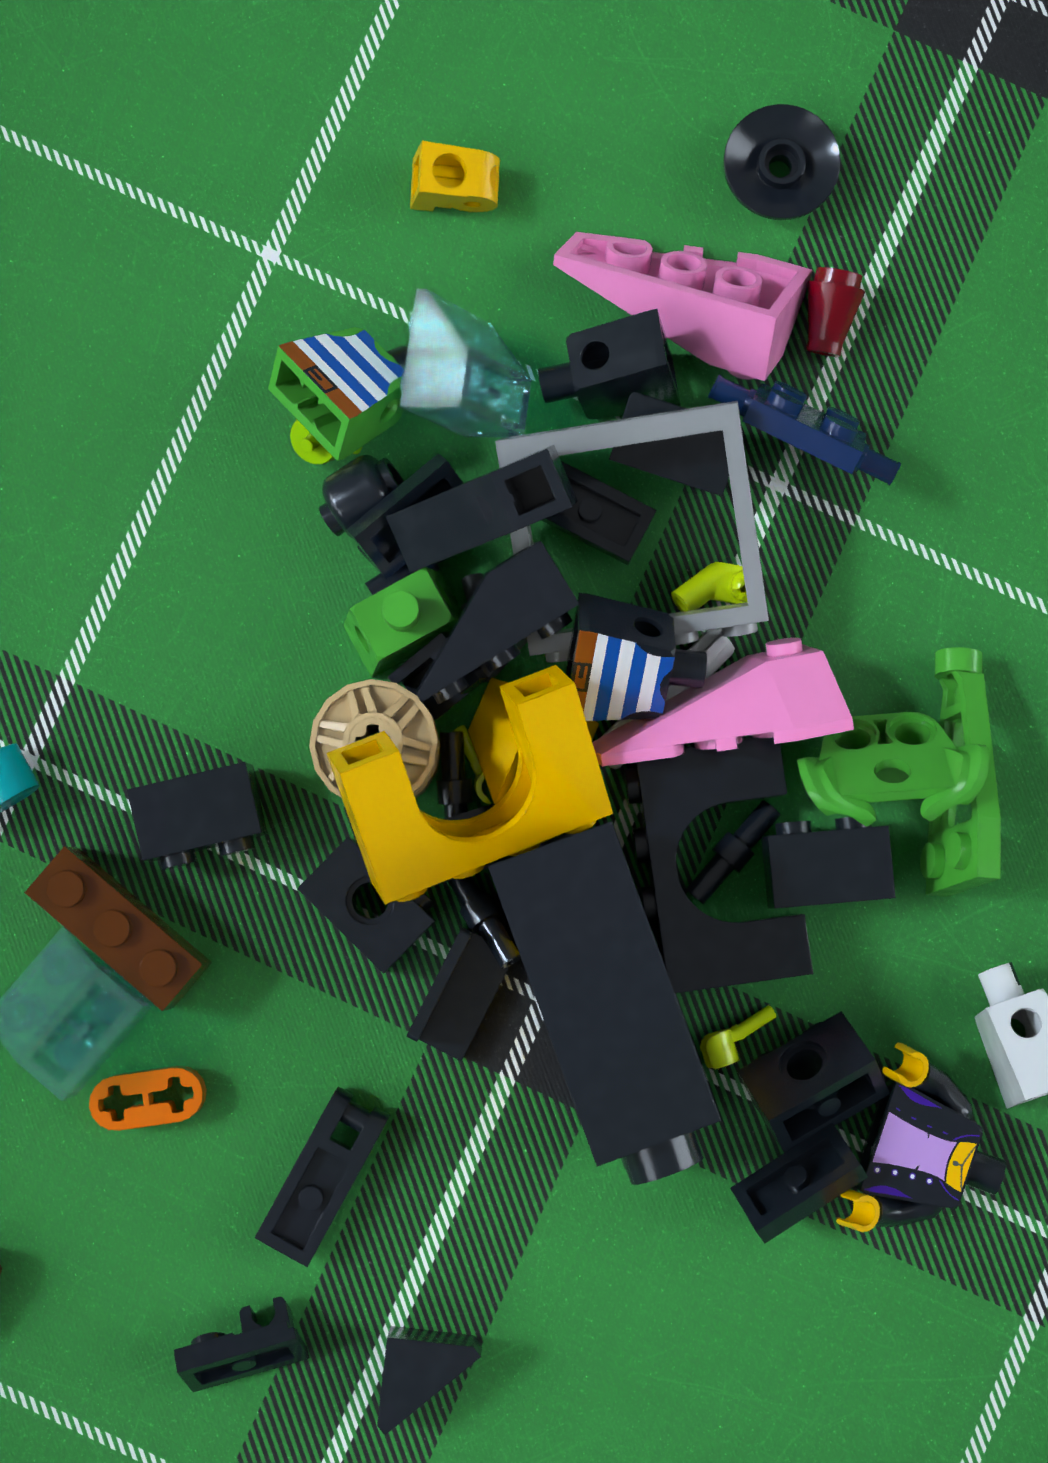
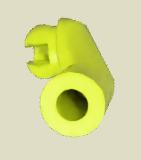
[671,562,747,612]

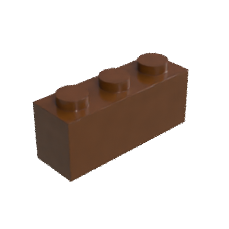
[24,846,212,1011]

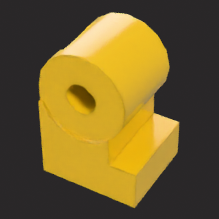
[410,140,500,212]

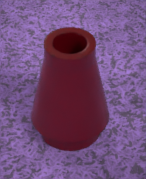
[806,267,865,357]

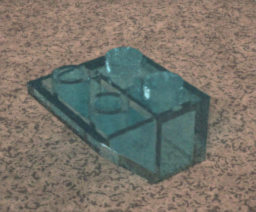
[400,289,532,437]
[0,926,154,1101]

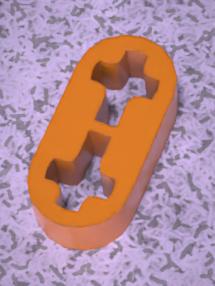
[89,1066,207,1131]

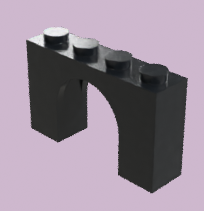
[624,738,813,993]

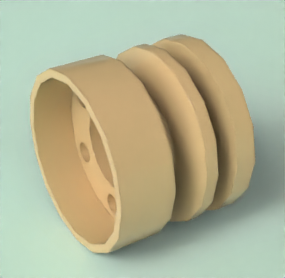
[309,679,441,799]

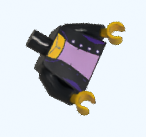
[836,1042,1006,1232]

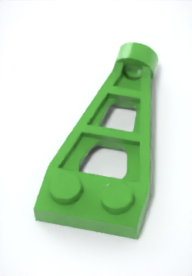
[920,647,1001,897]

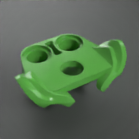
[797,712,990,827]

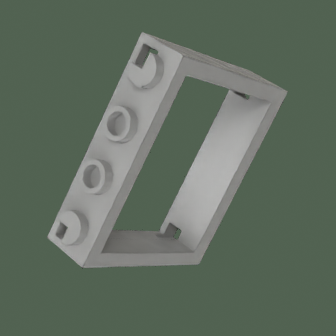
[495,401,769,663]

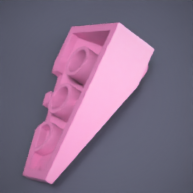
[553,232,812,381]
[592,638,854,767]

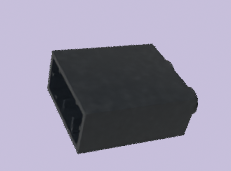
[488,821,721,1185]

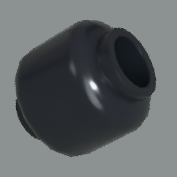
[319,455,404,539]

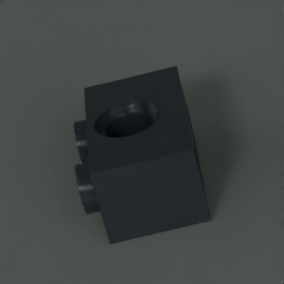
[297,837,436,974]
[737,1011,890,1153]

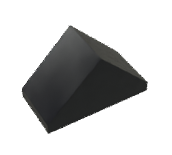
[377,1326,482,1435]

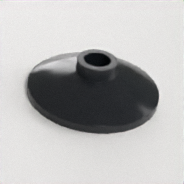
[723,104,840,220]

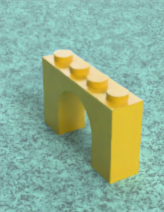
[326,665,613,905]

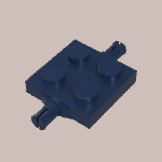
[708,375,901,486]

